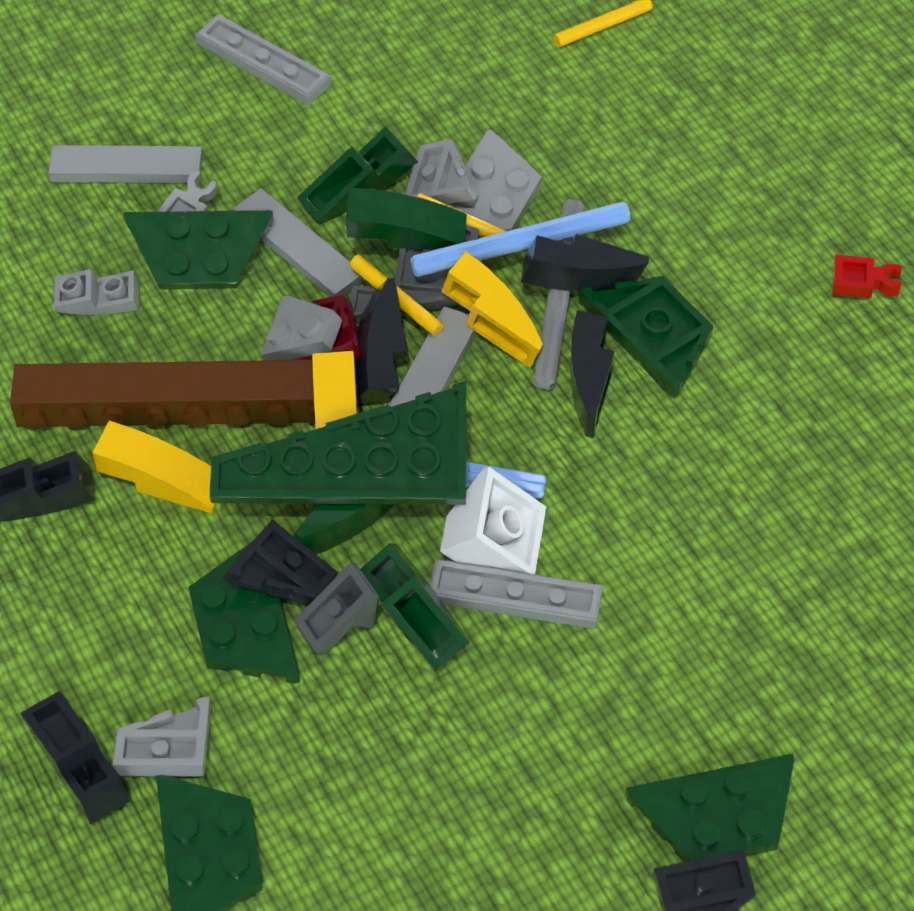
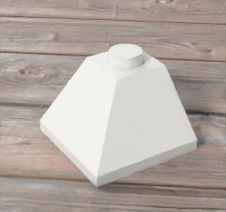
[440,466,546,574]

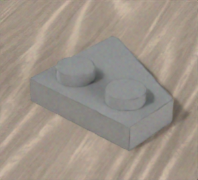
[405,139,475,204]
[261,295,342,360]
[113,697,211,776]

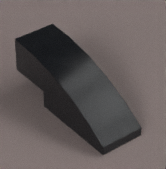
[521,234,649,291]
[354,278,407,404]
[570,310,614,438]
[0,451,95,522]
[20,691,130,824]

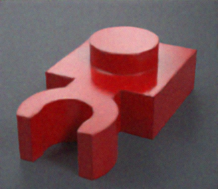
[832,254,902,298]

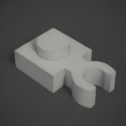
[157,170,218,212]

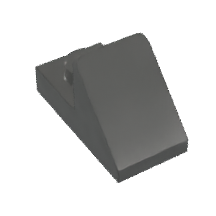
[294,562,378,654]

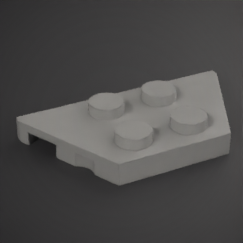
[447,129,542,239]

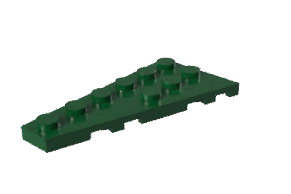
[210,381,466,505]

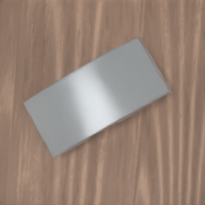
[54,269,139,315]

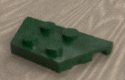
[124,210,274,290]
[579,276,713,397]
[188,541,300,684]
[625,754,795,862]
[156,775,263,911]

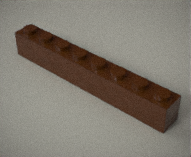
[10,360,315,429]

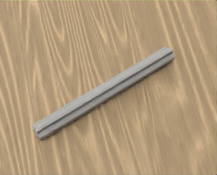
[533,199,584,391]

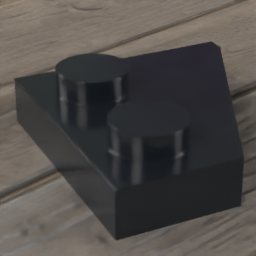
[222,519,338,606]
[653,850,756,911]

